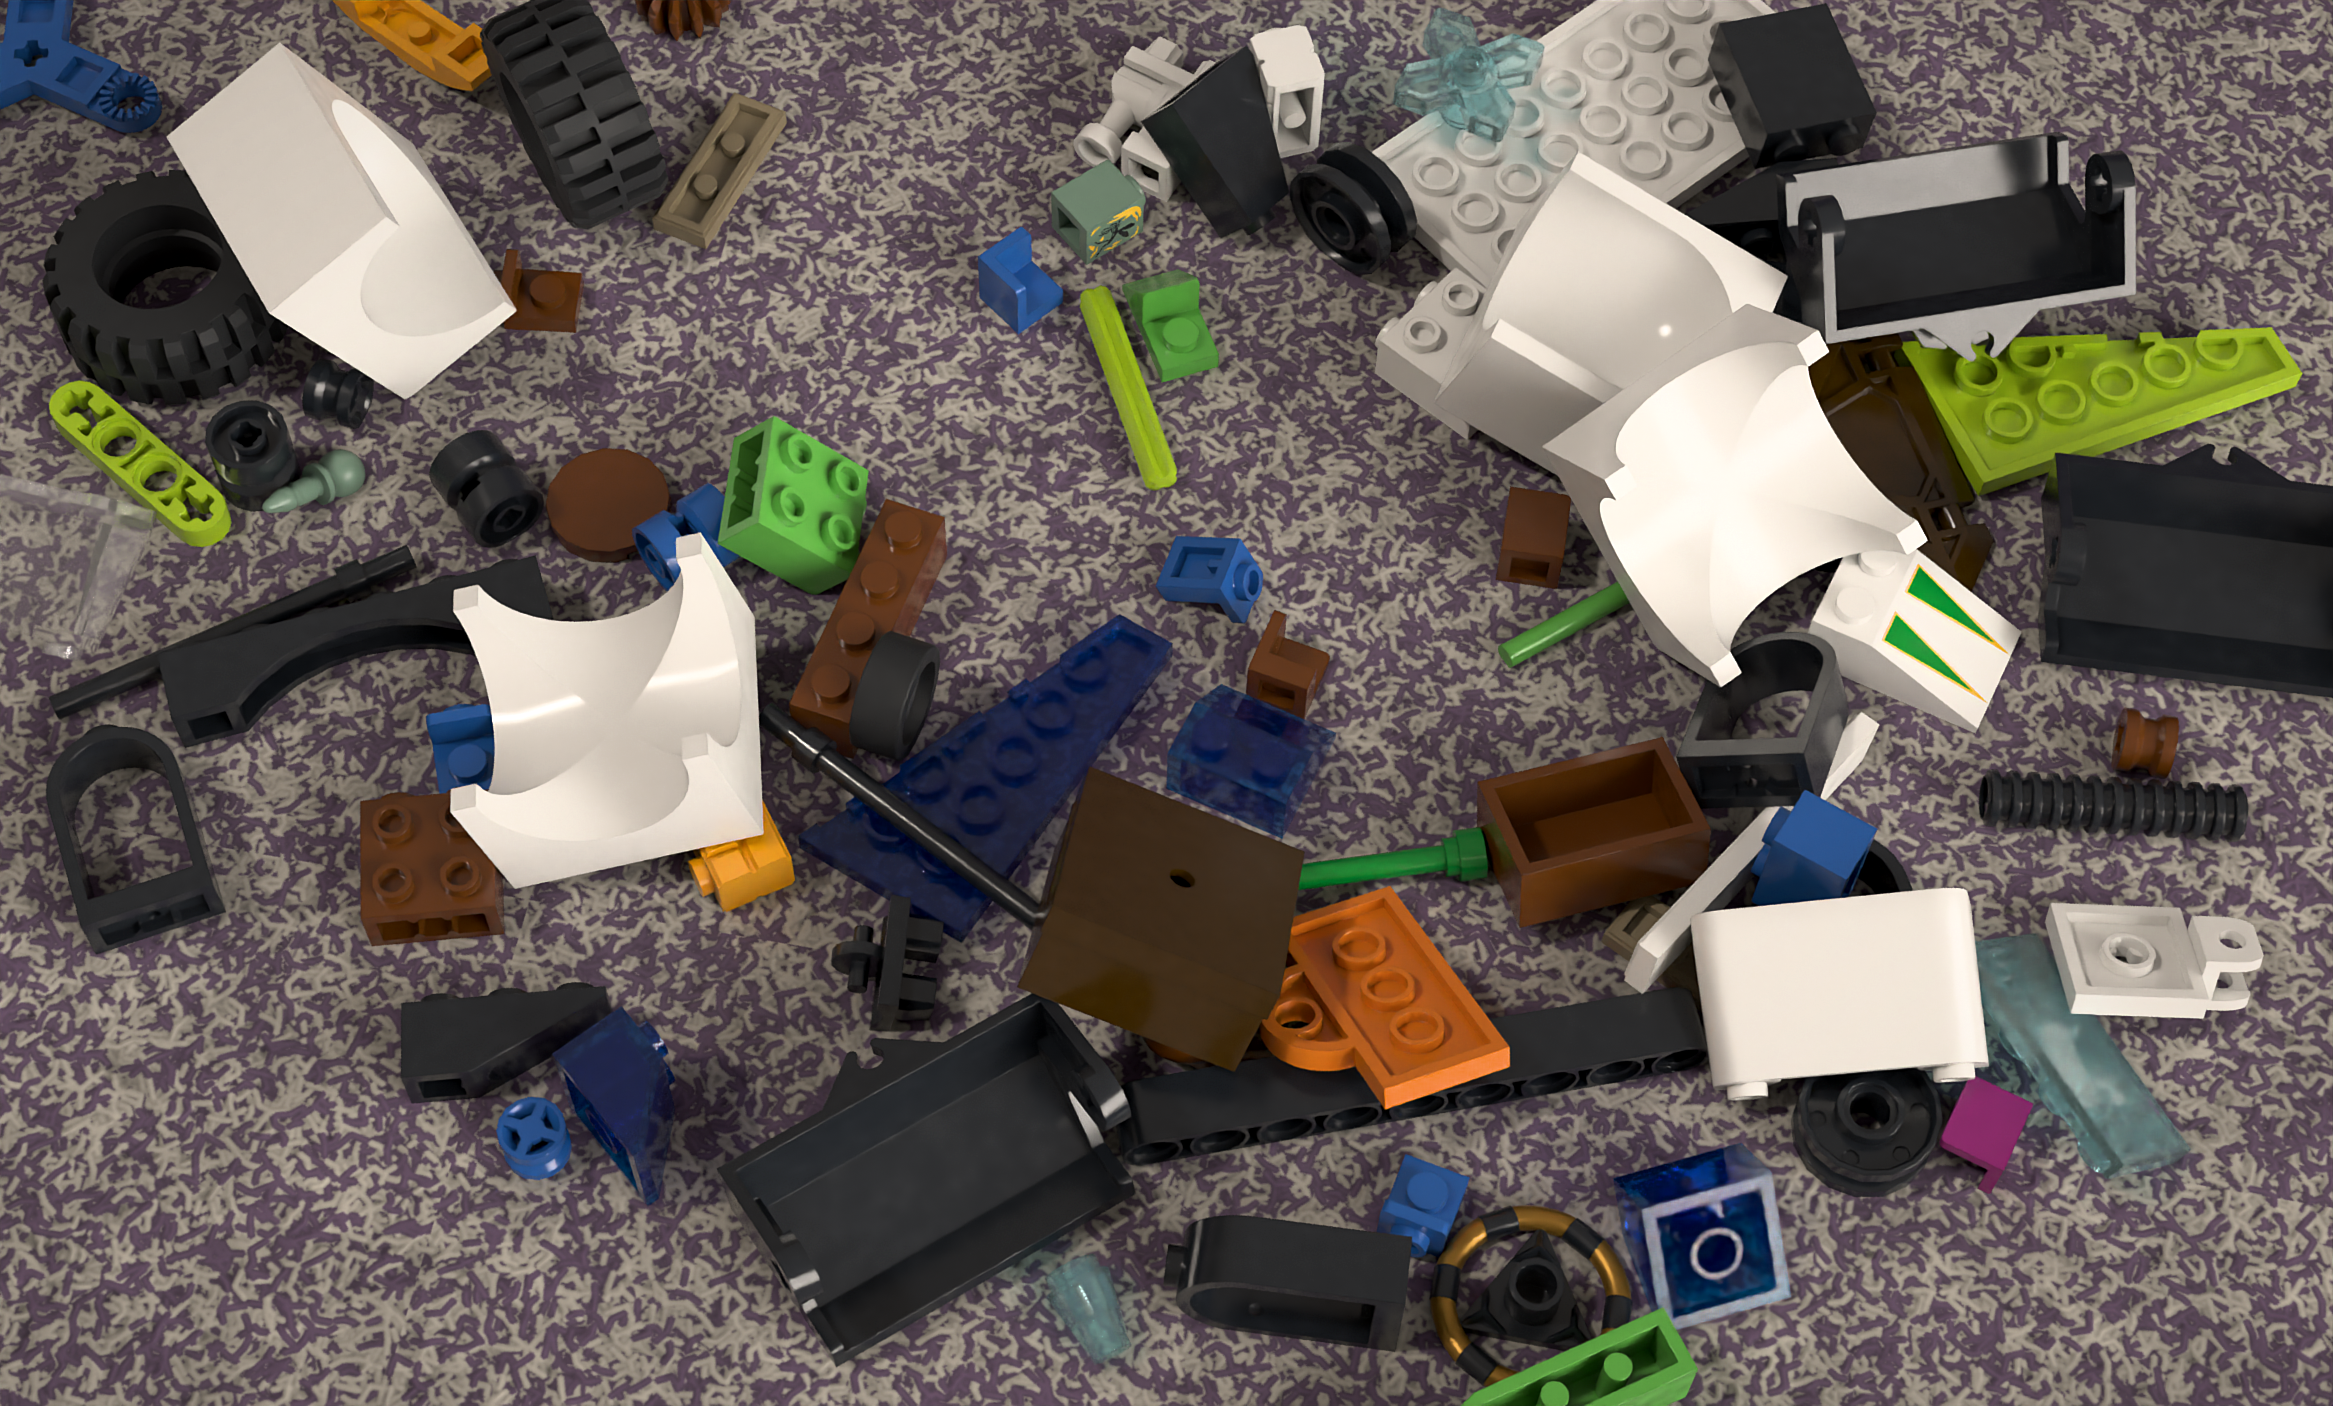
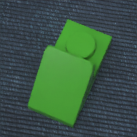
[1122,269,1219,382]

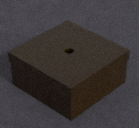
[1017,766,1305,1072]

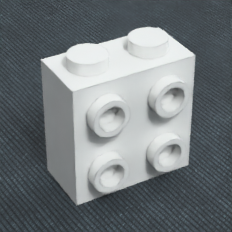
[1375,267,1487,440]

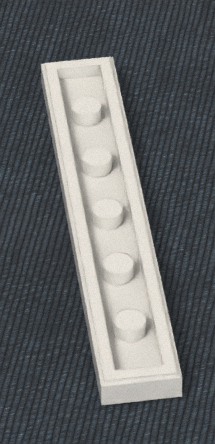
[1624,712,1879,994]

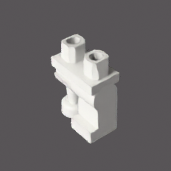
[1073,37,1216,202]

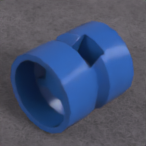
[632,483,741,592]

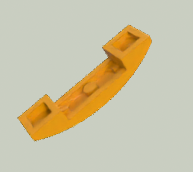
[332,0,492,91]

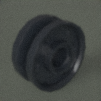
[1290,142,1417,275]
[1791,1067,1943,1197]

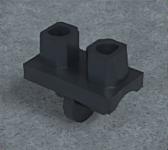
[831,895,944,1032]

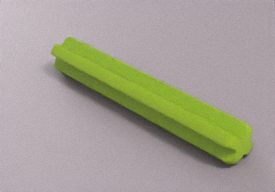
[1080,285,1177,491]

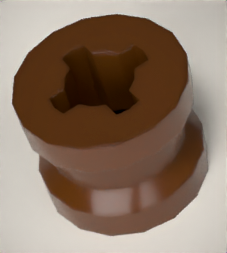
[2111,707,2179,779]

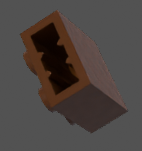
[360,787,505,946]

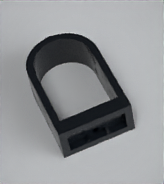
[1676,632,1849,809]
[46,724,226,955]
[1163,1215,1412,1352]

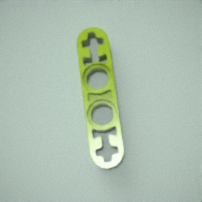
[49,380,232,547]

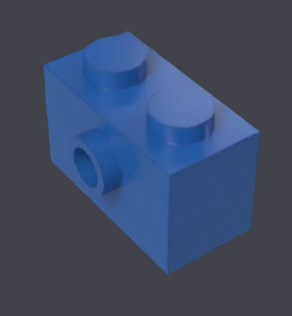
[1750,790,1878,906]

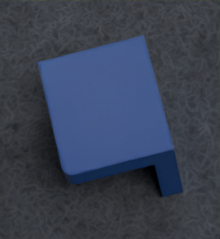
[978,227,1063,334]

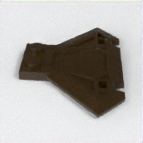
[1808,333,1993,592]

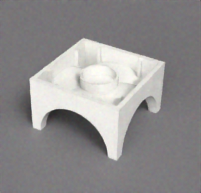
[1542,303,1928,687]
[450,532,764,889]

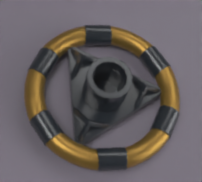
[1429,1205,1633,1387]

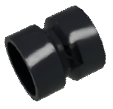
[205,400,301,512]
[429,430,545,548]

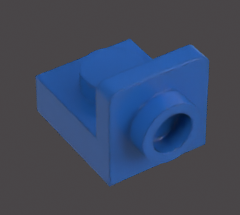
[1156,536,1263,623]
[426,704,495,794]
[1377,1154,1470,1258]

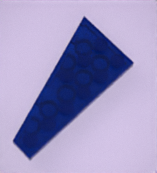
[798,614,1173,943]

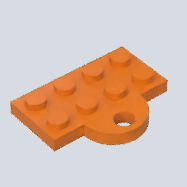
[1259,886,1510,1109]

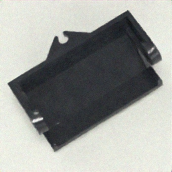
[1776,132,2136,361]
[2038,444,2333,698]
[717,993,1136,1367]

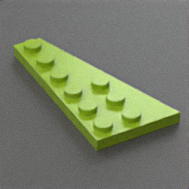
[1894,327,2302,496]

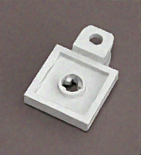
[2045,903,2264,1019]

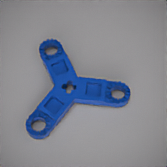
[0,0,162,133]

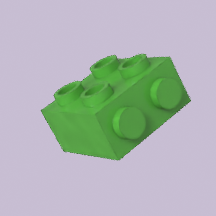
[717,416,869,595]

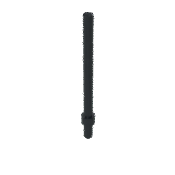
[48,545,417,720]
[759,703,1040,931]

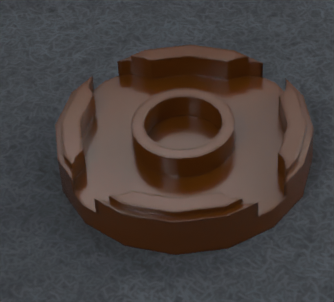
[546,448,672,563]

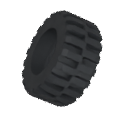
[480,0,668,230]
[42,170,288,405]

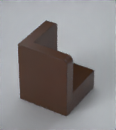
[1495,486,1571,589]
[1245,610,1330,720]

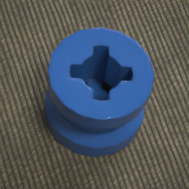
[496,1097,572,1180]

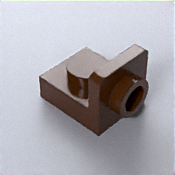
[493,249,584,333]

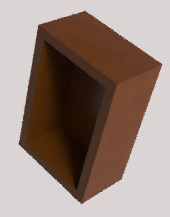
[1477,737,1711,928]

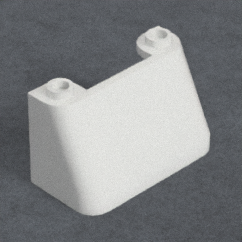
[1690,888,1989,1101]

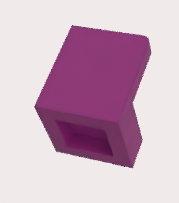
[1939,1076,2034,1194]

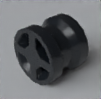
[302,358,374,429]

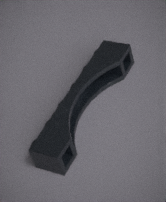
[157,555,554,748]

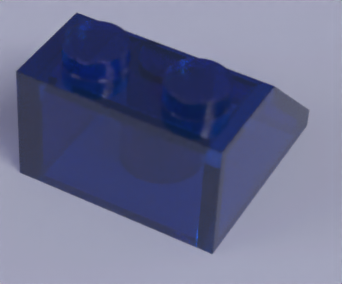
[1166,684,1336,839]
[553,1006,676,1206]
[1613,1143,1791,1330]

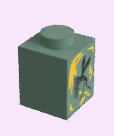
[1051,159,1146,265]

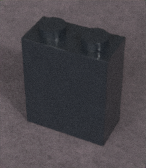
[1708,3,1877,169]

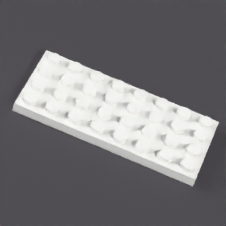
[1372,0,1776,289]

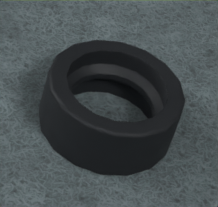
[849,631,940,761]

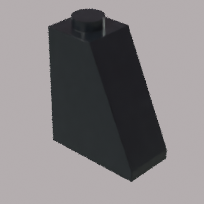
[1141,45,1290,238]

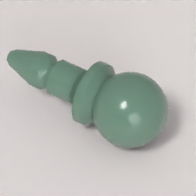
[262,449,366,513]

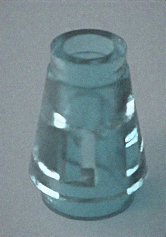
[1045,1254,1132,1364]

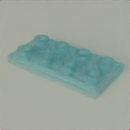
[1975,933,2191,1179]

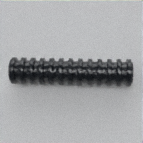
[1979,769,2248,842]

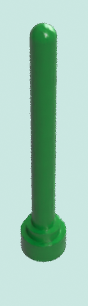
[1298,827,1488,890]

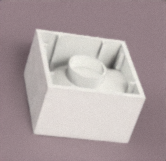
[166,43,517,399]
[1433,152,1788,476]

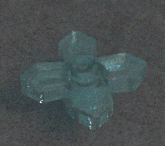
[1393,8,1544,142]

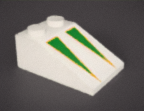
[1808,549,2021,733]

